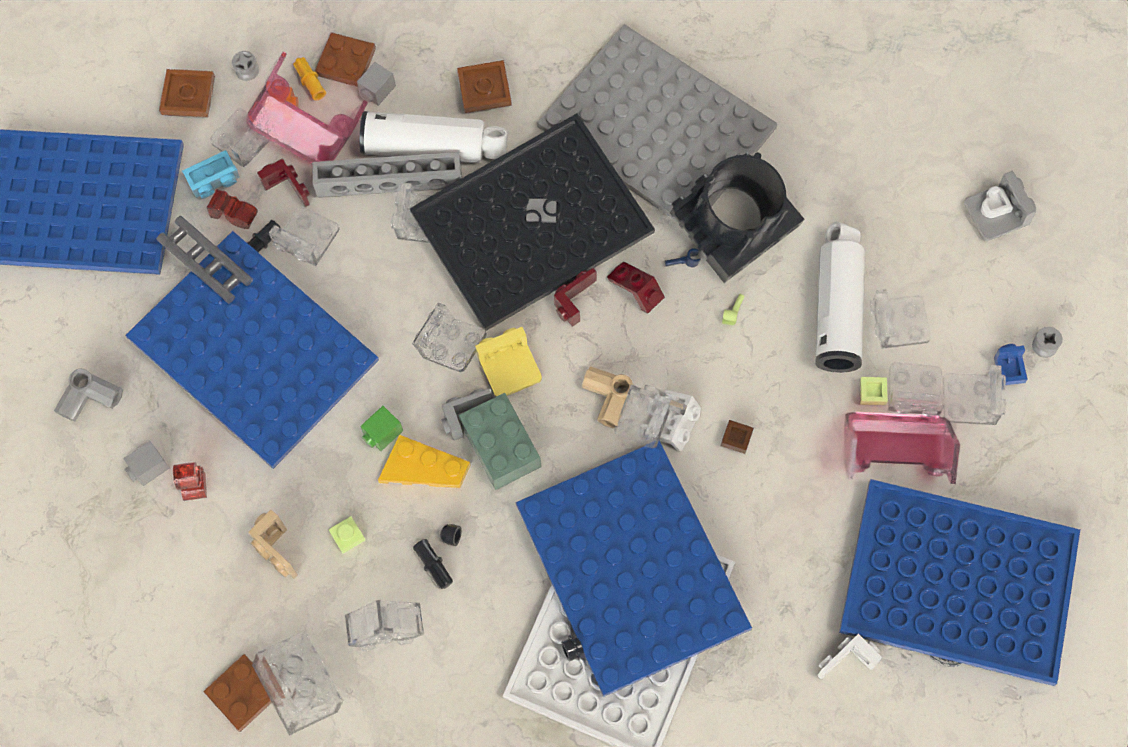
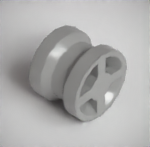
[232,51,259,81]
[1032,327,1063,358]

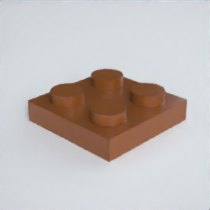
[315,32,376,87]
[457,60,512,113]
[159,69,215,117]
[203,654,281,732]

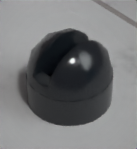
[440,524,462,546]

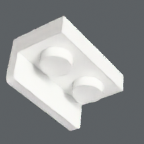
[646,390,701,451]

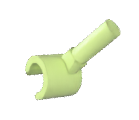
[722,294,745,325]

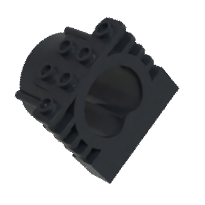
[670,152,805,283]

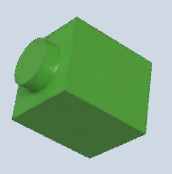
[360,406,403,451]

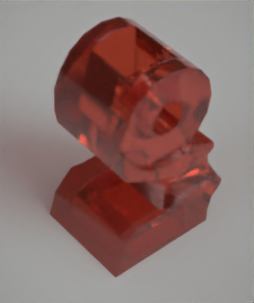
[207,189,258,229]
[173,462,207,501]

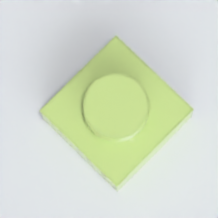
[860,377,888,405]
[329,516,365,553]

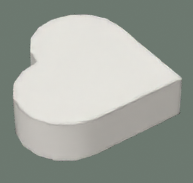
[980,186,1013,218]

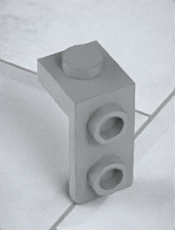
[441,388,493,440]

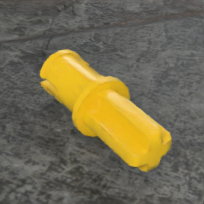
[293,57,326,101]

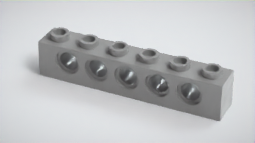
[313,152,462,197]

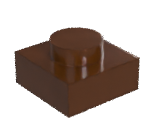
[721,420,754,454]

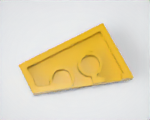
[378,435,471,488]

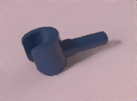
[665,248,701,268]

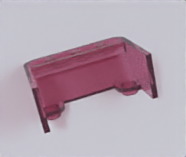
[246,52,368,164]
[844,412,960,484]

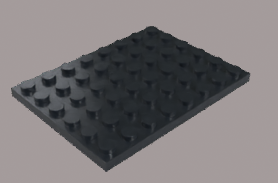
[409,113,655,331]

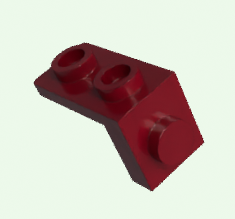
[257,158,310,207]
[607,262,665,314]
[554,268,597,327]

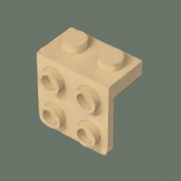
[248,509,298,579]

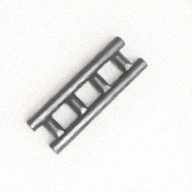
[157,216,253,304]

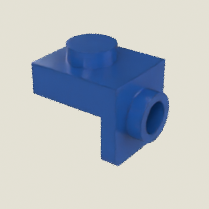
[994,344,1028,386]

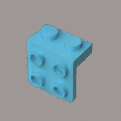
[182,150,240,199]

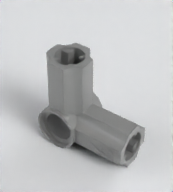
[54,368,123,421]

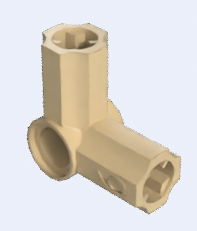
[582,366,634,429]

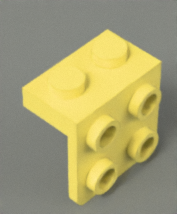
[475,327,542,397]

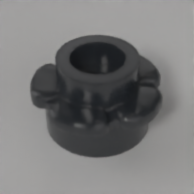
[561,635,584,662]

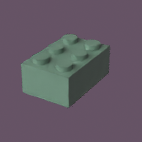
[459,393,542,490]

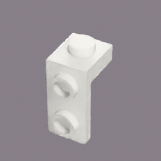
[817,634,882,680]

